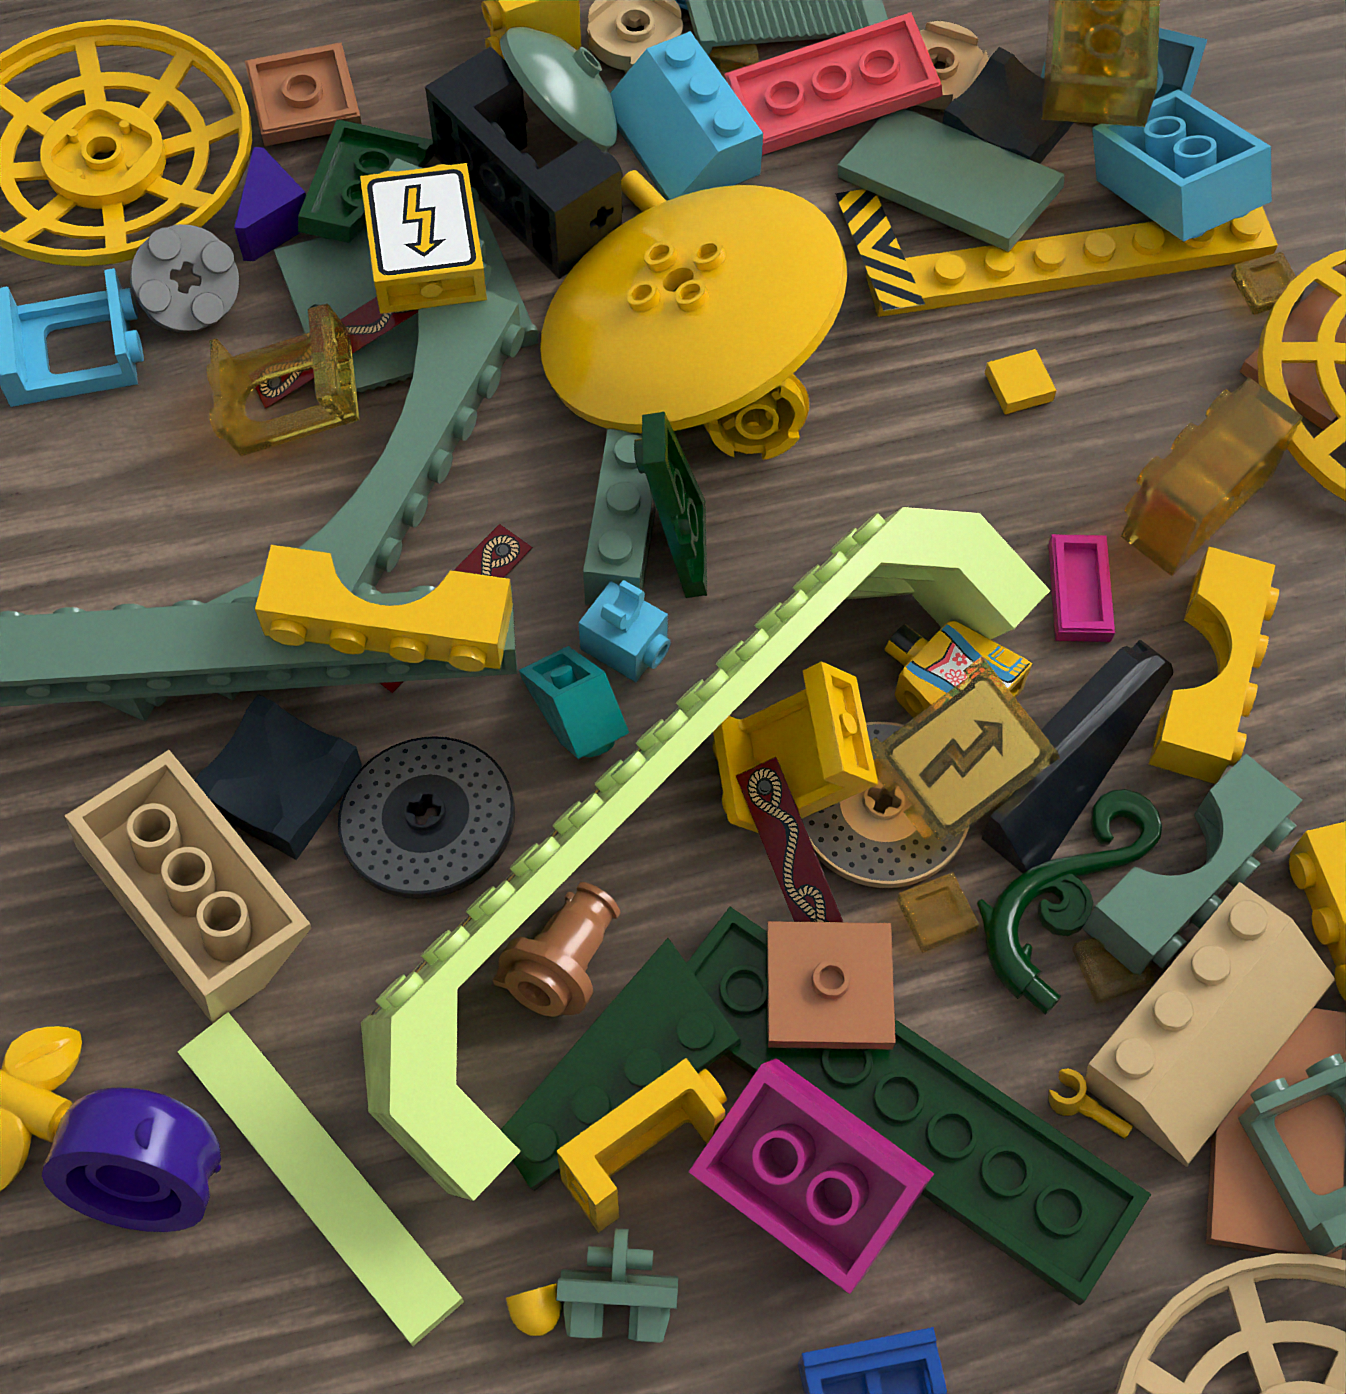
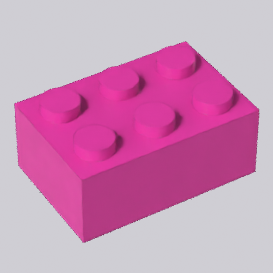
[689,1058,934,1294]

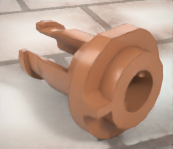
[493,882,620,1017]

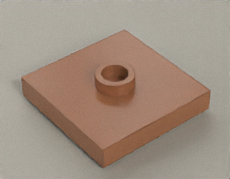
[245,42,362,147]
[767,921,896,1049]

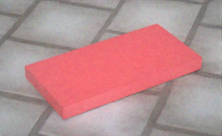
[724,12,943,155]

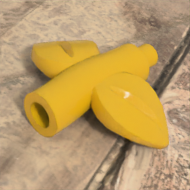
[0,1026,82,1192]

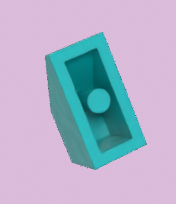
[518,646,630,759]

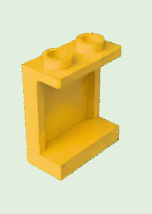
[713,661,878,833]
[556,1058,727,1233]

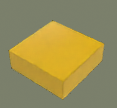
[985,349,1057,415]

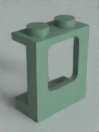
[1238,1054,1346,1256]

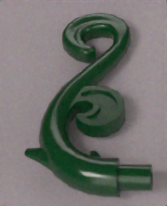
[977,789,1162,1015]

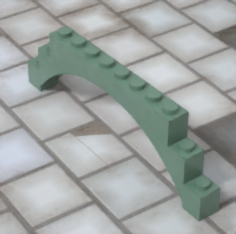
[100,158,525,722]

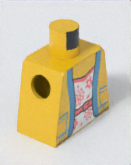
[885,621,1032,761]

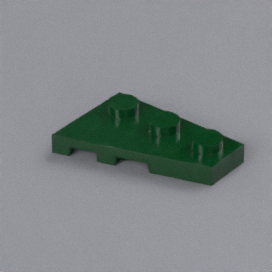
[298,119,434,243]
[634,411,707,598]

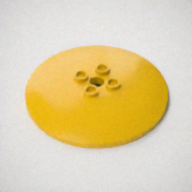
[540,185,847,433]

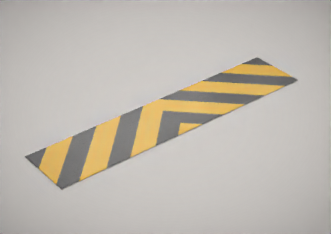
[835,189,925,311]

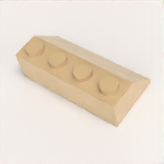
[65,750,311,1024]
[1085,882,1335,1167]

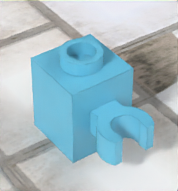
[578,580,671,682]

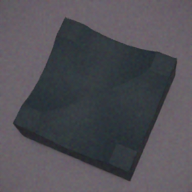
[942,47,1084,164]
[194,694,362,860]

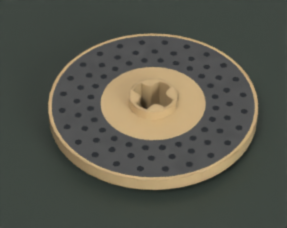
[802,722,971,888]

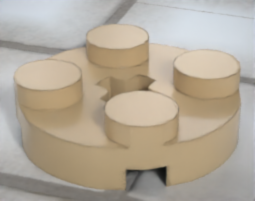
[587,0,684,73]
[918,21,989,112]

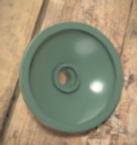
[500,27,617,153]

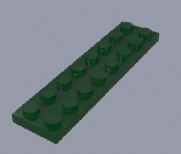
[687,906,1151,1306]

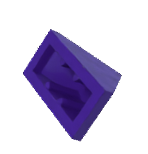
[234,147,306,261]

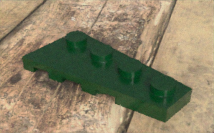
[501,938,742,1191]

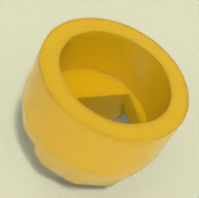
[506,1283,562,1336]

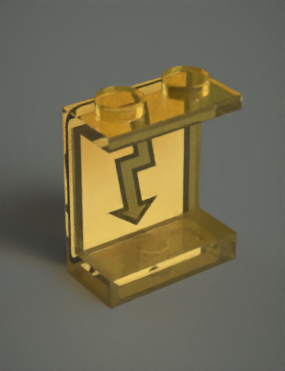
[870,656,1060,844]

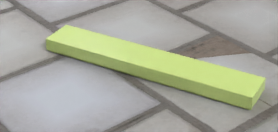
[177,1012,464,1346]

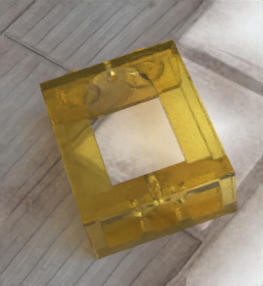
[206,303,359,456]

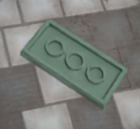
[837,108,1064,252]

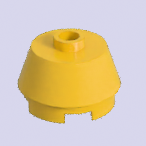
[704,373,809,460]

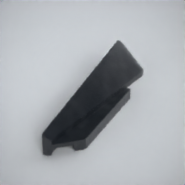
[981,640,1173,874]

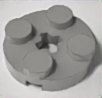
[130,224,239,333]

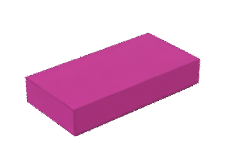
[1048,534,1115,642]

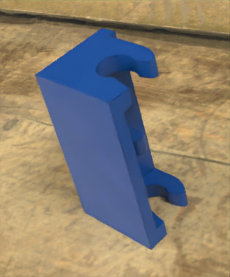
[798,1327,947,1394]

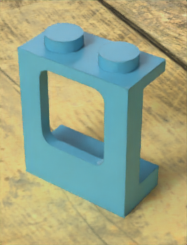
[0,268,144,407]

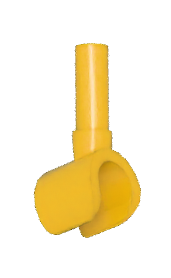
[1048,1068,1133,1139]

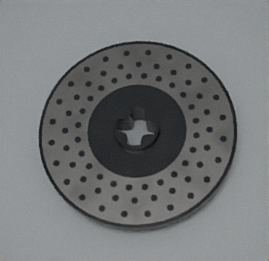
[338,736,515,899]

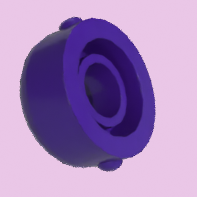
[41,1088,221,1232]

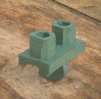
[556,1228,678,1343]

